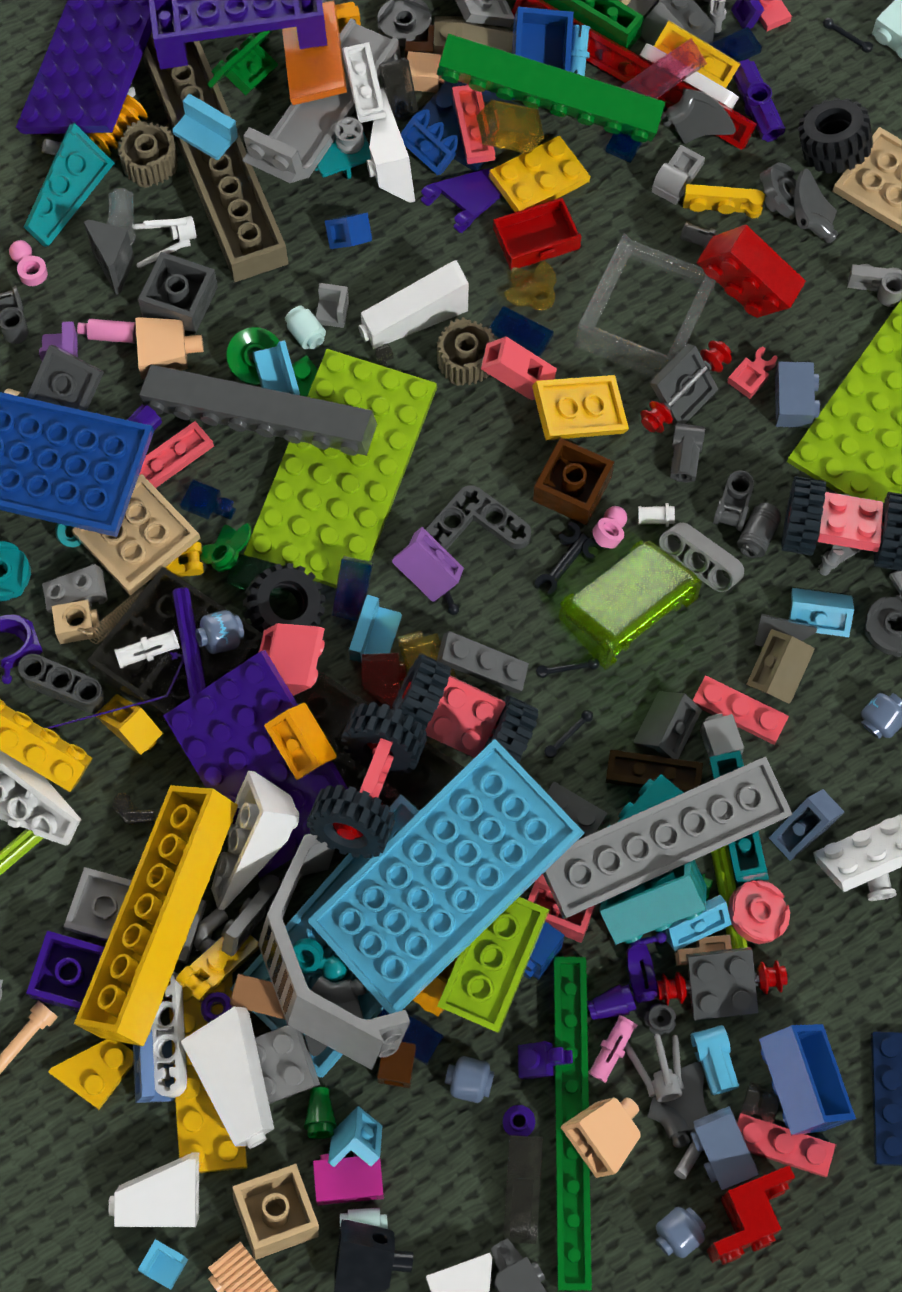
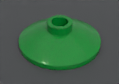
[226,327,280,385]

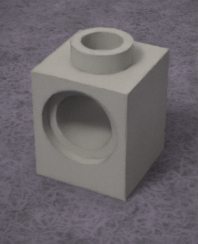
[700,713,744,760]

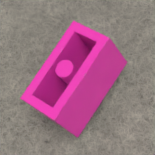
[313,1152,384,1206]

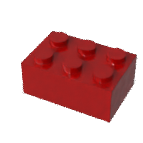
[697,224,806,318]

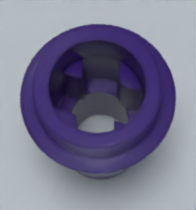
[587,984,637,1020]

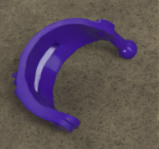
[0,615,43,684]
[627,932,667,1003]

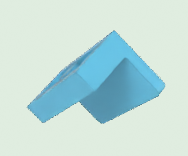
[173,93,238,160]
[252,340,300,395]
[789,588,854,637]
[349,595,402,668]
[660,895,732,951]
[328,1106,382,1167]

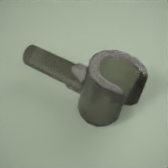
[375,343,394,368]

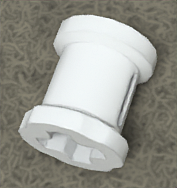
[867,873,897,901]

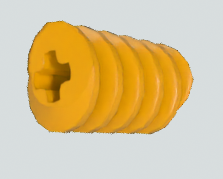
[87,95,148,157]

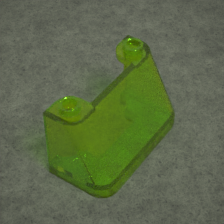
[558,540,702,670]

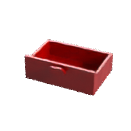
[493,197,582,271]

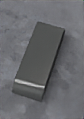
[18,654,105,713]

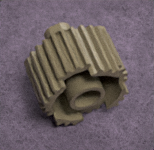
[118,120,178,188]
[437,317,496,386]

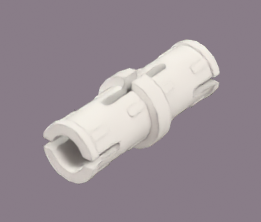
[114,629,180,668]

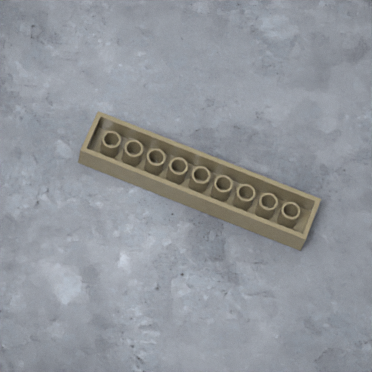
[142,33,288,282]

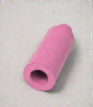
[77,319,136,344]

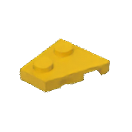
[48,1039,134,1110]

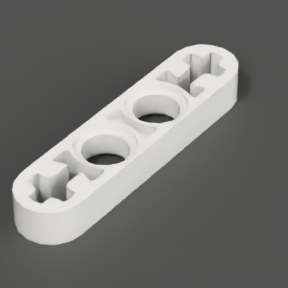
[639,43,739,109]
[151,972,187,1098]

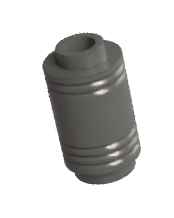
[737,503,781,558]

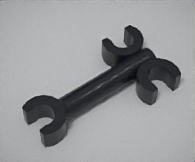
[534,522,604,598]

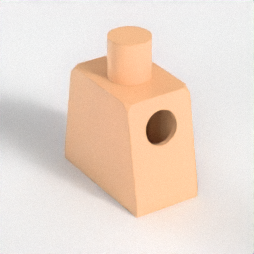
[135,317,204,379]
[561,1097,640,1178]

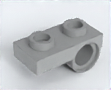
[652,145,705,205]
[847,264,902,307]
[42,564,108,614]

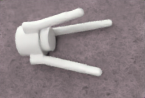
[133,216,196,268]

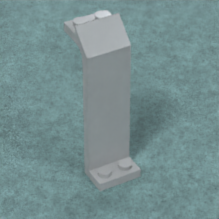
[242,18,402,183]

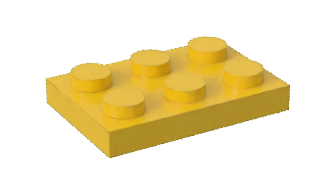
[488,135,591,212]
[532,375,629,440]

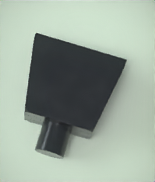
[334,1219,413,1292]

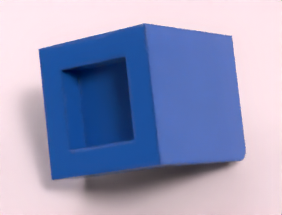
[325,212,372,249]

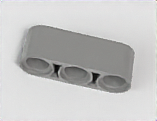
[659,522,744,592]

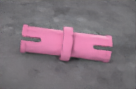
[588,1015,638,1083]

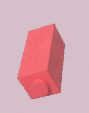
[481,337,557,400]

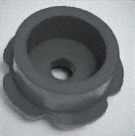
[644,1003,676,1035]

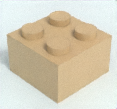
[232,1164,319,1260]

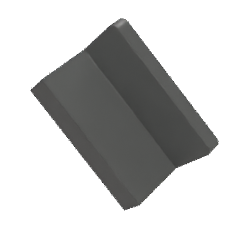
[634,691,702,759]

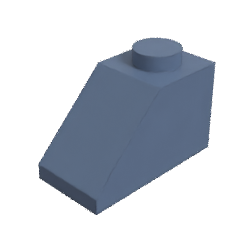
[769,789,844,861]

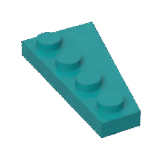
[24,123,115,247]

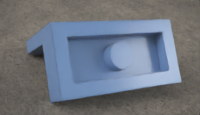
[133,1030,175,1103]

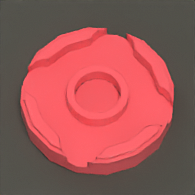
[728,879,790,944]

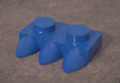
[400,109,458,175]

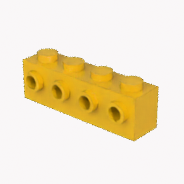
[0,699,93,792]

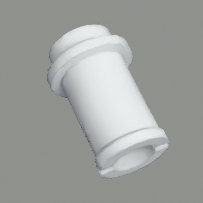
[638,503,675,527]

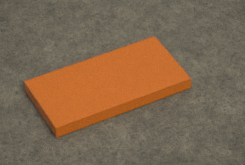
[282,0,347,105]

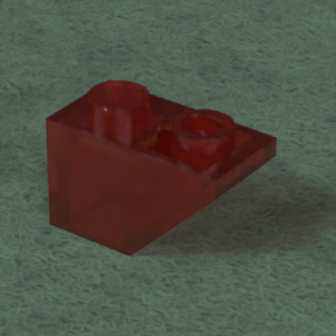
[361,653,407,709]

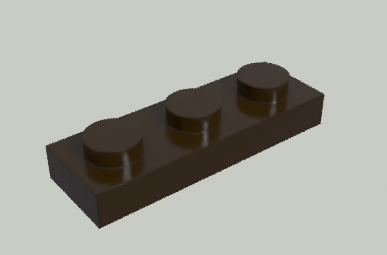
[605,749,703,793]

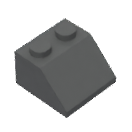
[640,0,715,46]

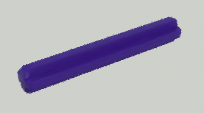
[173,587,206,698]

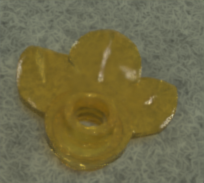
[504,261,557,311]

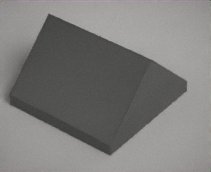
[84,219,135,295]

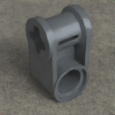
[0,286,29,344]
[713,470,754,532]

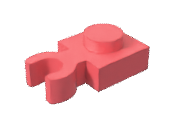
[727,347,778,399]

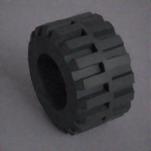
[798,98,873,173]
[243,563,326,639]

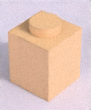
[405,51,445,93]

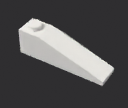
[366,88,415,203]
[0,750,81,846]
[211,771,299,910]

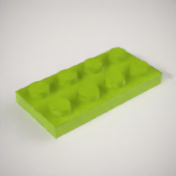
[437,897,550,1033]

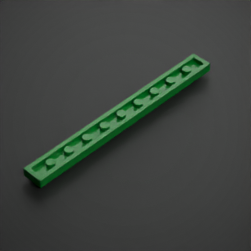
[553,957,592,1292]

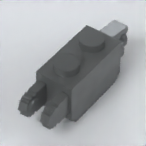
[490,1238,553,1292]

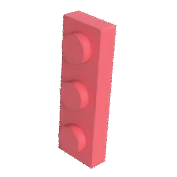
[452,85,495,165]
[139,421,214,488]
[692,675,789,745]
[737,1113,836,1178]

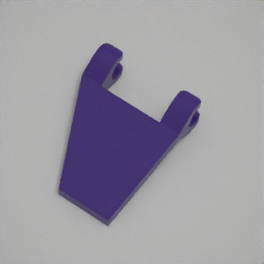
[421,167,502,233]

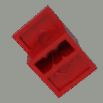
[707,1165,795,1265]

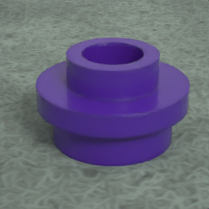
[201,992,234,1023]
[502,1105,535,1139]

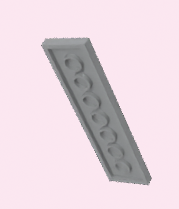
[543,756,793,919]

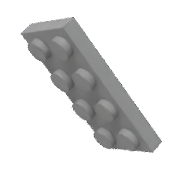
[63,867,207,964]

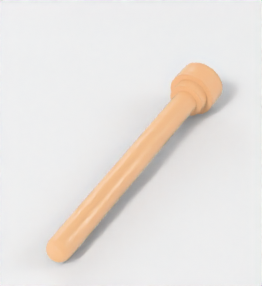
[0,1000,58,1074]

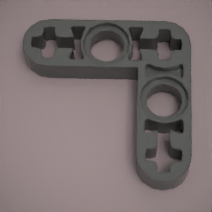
[425,485,531,550]

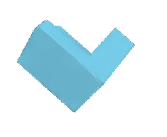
[138,1239,188,1290]

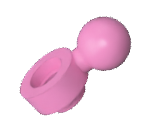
[9,240,48,286]
[592,506,627,549]

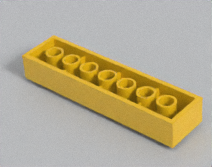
[74,785,238,1046]

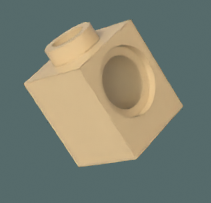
[51,599,100,644]

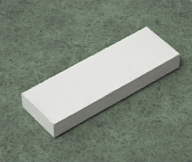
[342,42,386,123]

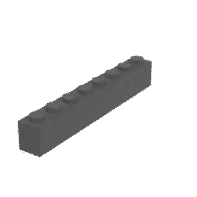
[139,365,377,456]

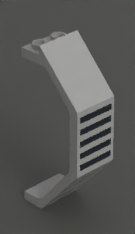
[258,833,410,1070]

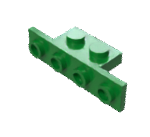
[207,30,279,96]

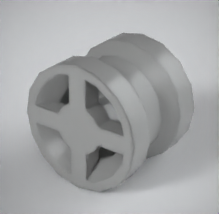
[335,117,364,154]

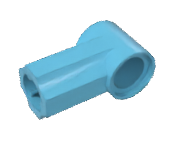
[690,1025,739,1095]

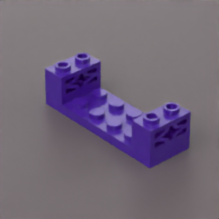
[148,0,328,69]

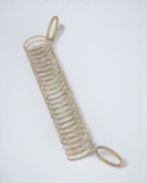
[77,575,157,644]

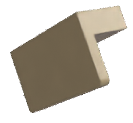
[746,629,814,704]

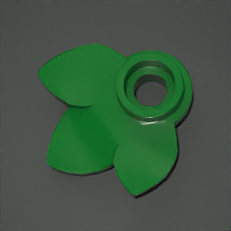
[200,523,251,572]

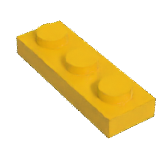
[654,20,740,88]

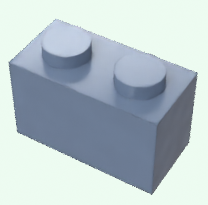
[775,362,820,428]
[690,1106,759,1190]

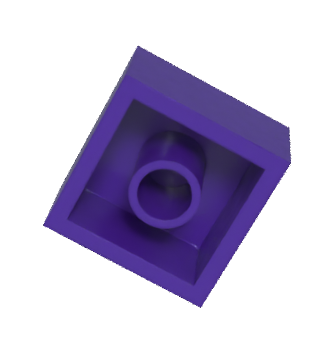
[26,931,105,1012]

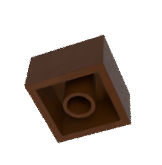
[533,438,614,525]

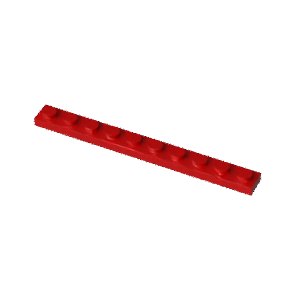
[512,0,757,150]

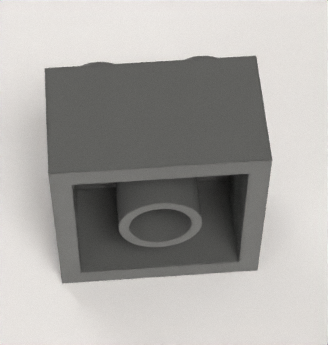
[138,252,218,335]

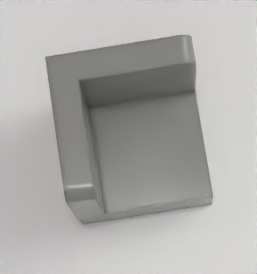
[316,283,349,328]

